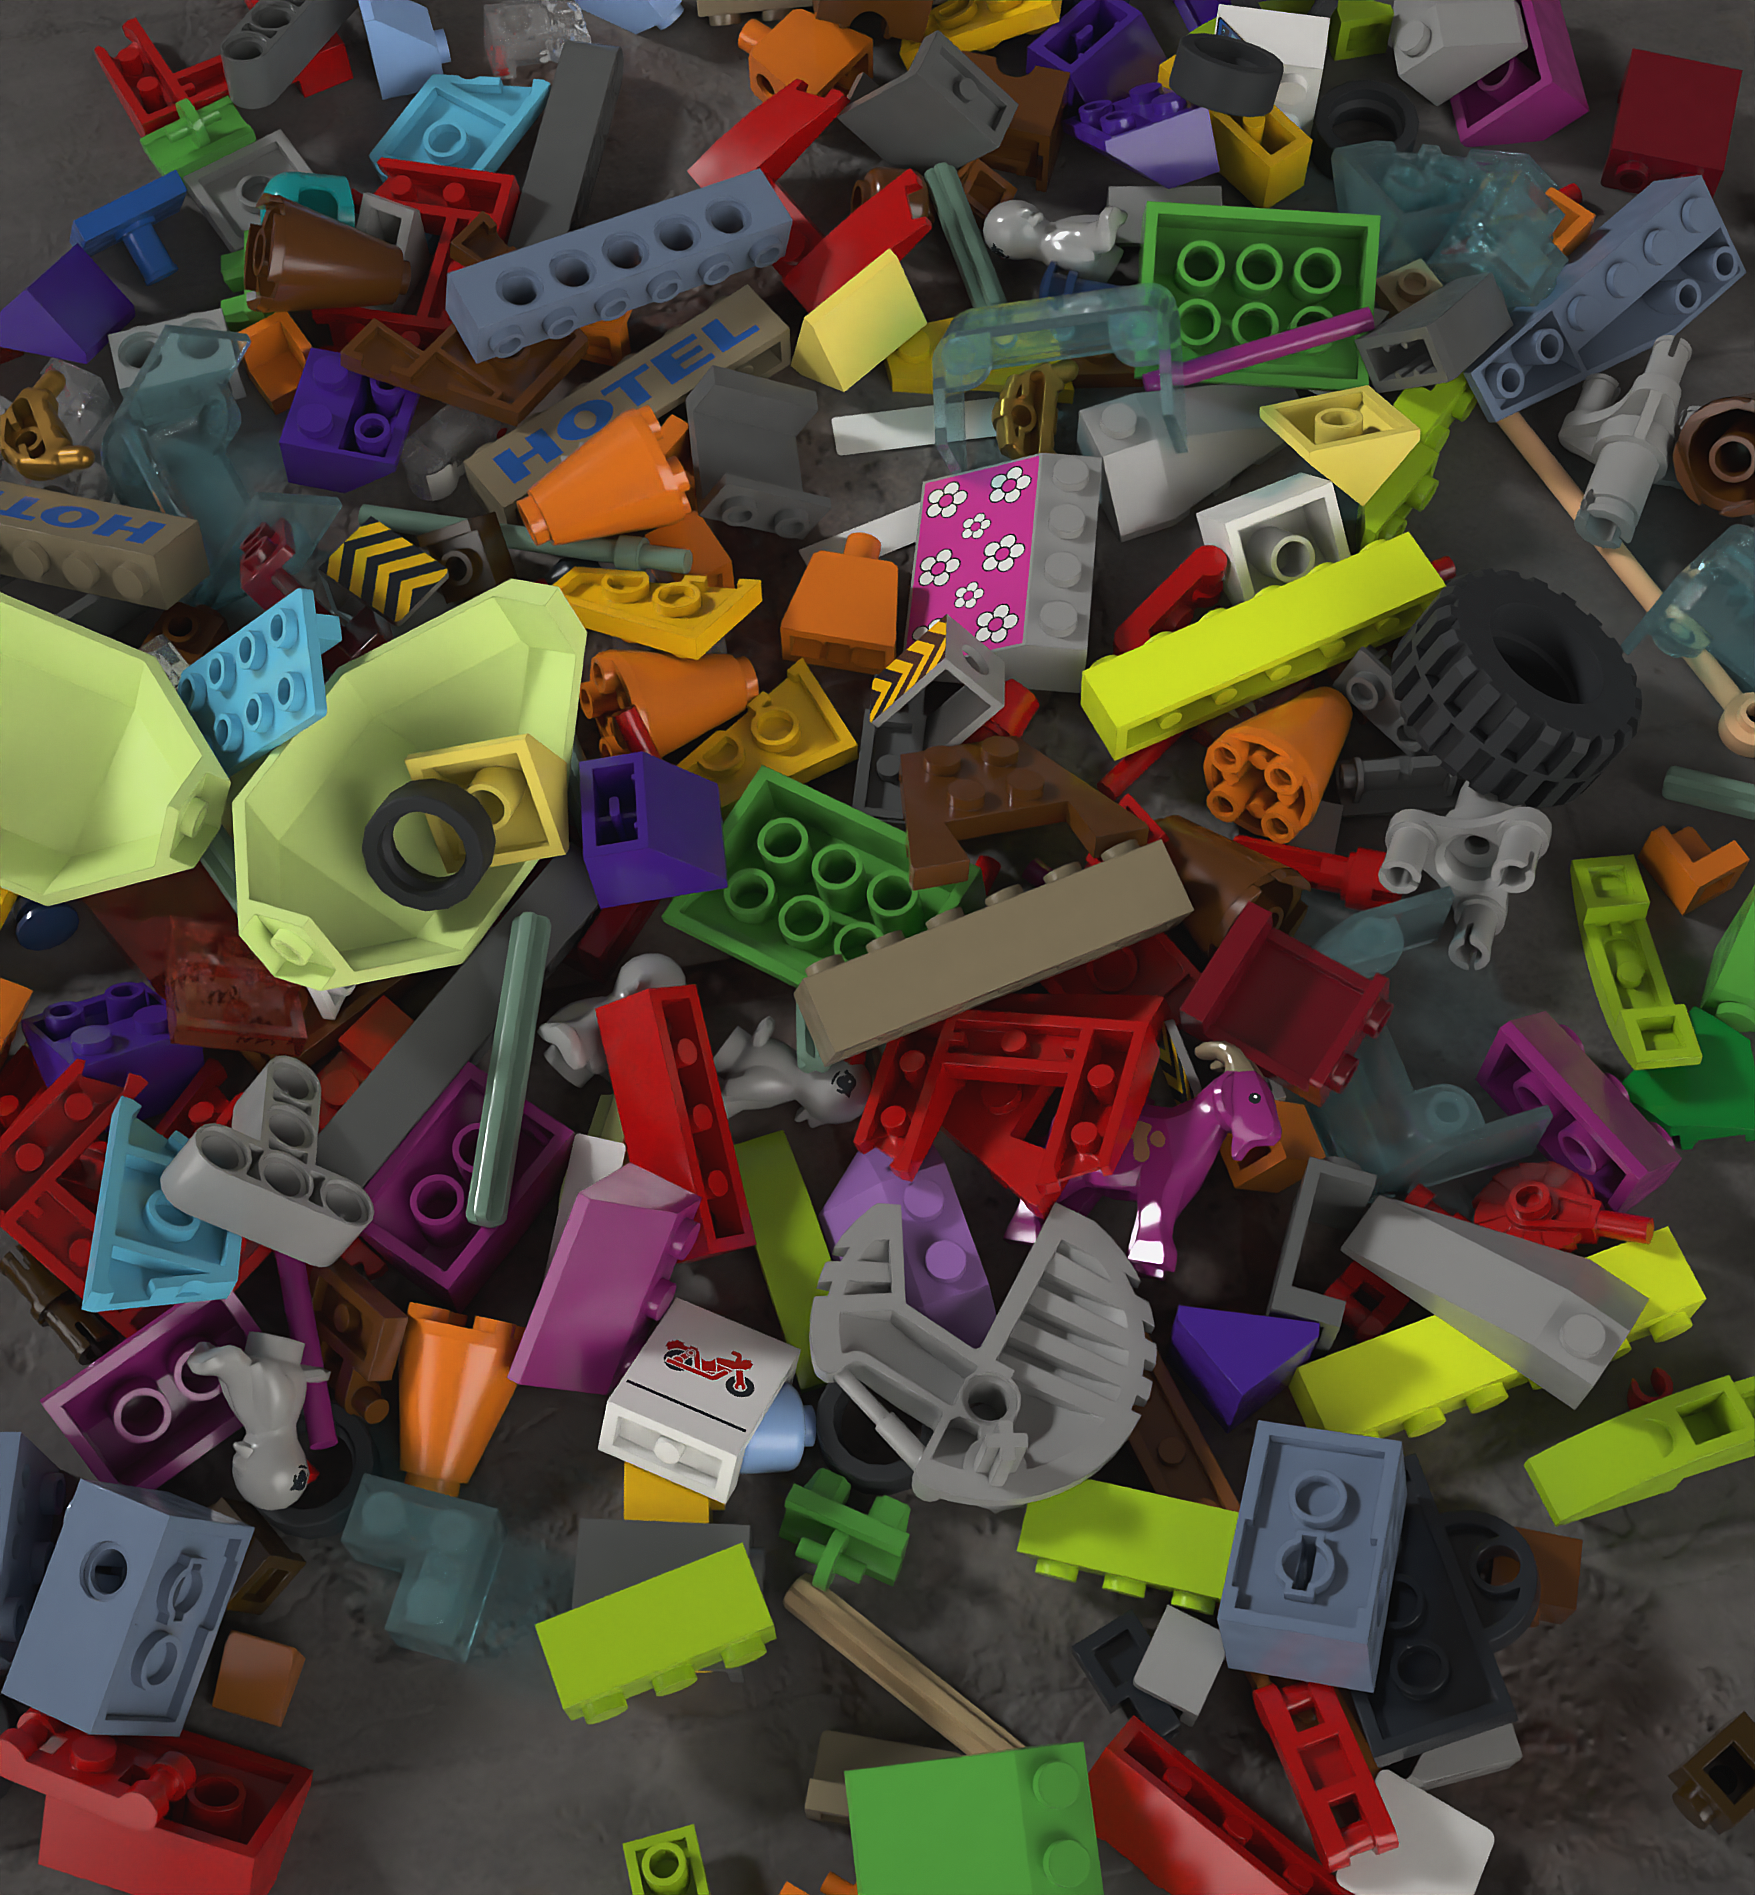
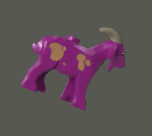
[1003,1041,1282,1281]

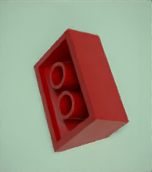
[38,1729,314,1895]

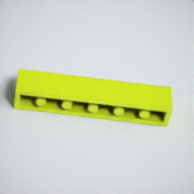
[1080,531,1446,761]
[1288,1226,1707,1438]

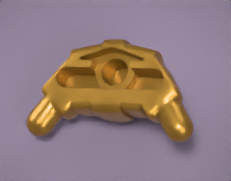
[991,359,1079,460]
[0,370,95,481]

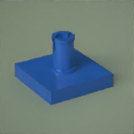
[69,170,188,286]

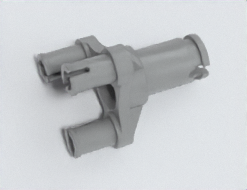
[1558,335,1702,549]
[1378,779,1552,970]

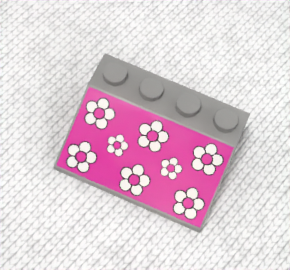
[903,453,1102,693]

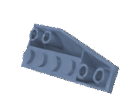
[1463,175,1747,422]

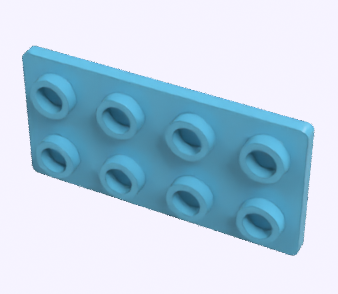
[177,588,342,778]

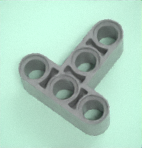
[160,1056,374,1267]

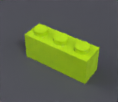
[1017,1479,1239,1615]
[535,1542,777,1724]

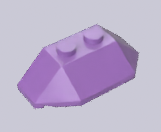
[818,1143,997,1349]

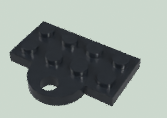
[1350,1453,1541,1768]

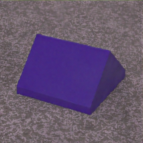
[0,243,135,364]
[1166,1305,1320,1434]

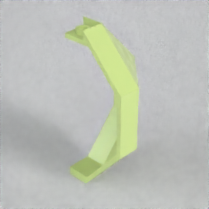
[232,579,587,991]
[0,592,231,906]

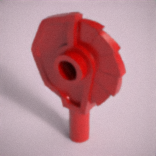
[1472,1161,1654,1253]

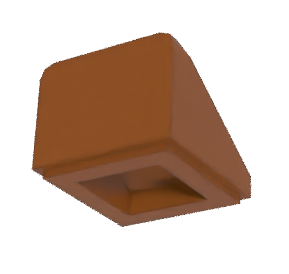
[957,158,1018,230]
[212,1630,306,1728]

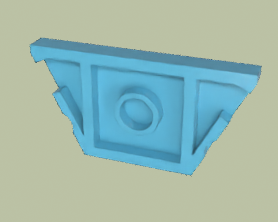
[368,74,551,255]
[82,1096,242,1312]

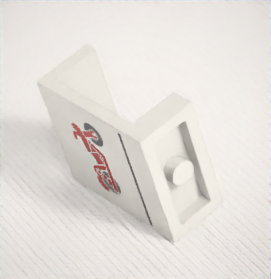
[598,1297,801,1504]

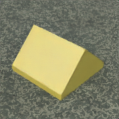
[791,248,927,392]
[1260,385,1420,506]
[404,733,569,874]

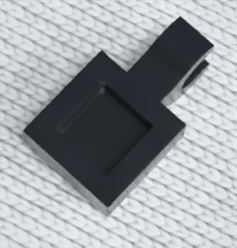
[1072,1609,1181,1742]

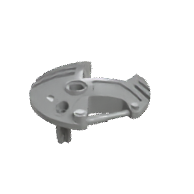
[809,1202,1157,1507]

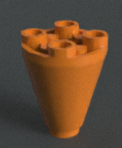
[516,405,691,547]
[579,649,759,758]
[1203,687,1353,844]
[398,1302,526,1500]

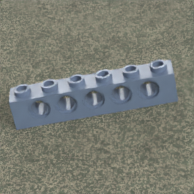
[445,168,793,364]

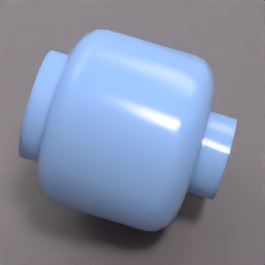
[739,1382,816,1474]

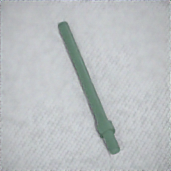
[358,504,693,574]

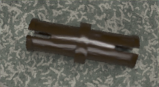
[0,1244,116,1365]

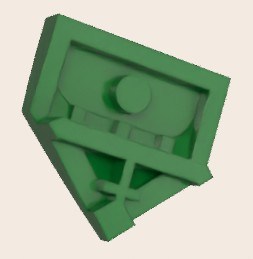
[1622,1006,1755,1150]

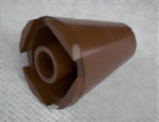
[244,193,411,313]
[1673,393,1755,517]
[1154,815,1311,963]

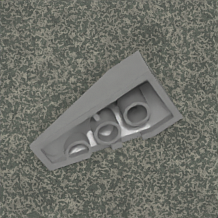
[1391,0,1528,106]
[1075,384,1300,543]
[1340,1195,1649,1410]

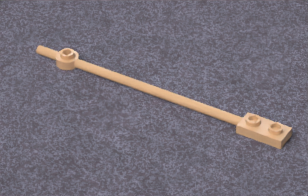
[1375,258,1755,758]

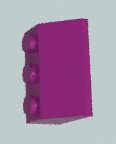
[1450,0,1589,147]
[1475,1011,1682,1213]
[360,1061,575,1314]
[507,1162,702,1395]
[40,1290,263,1490]

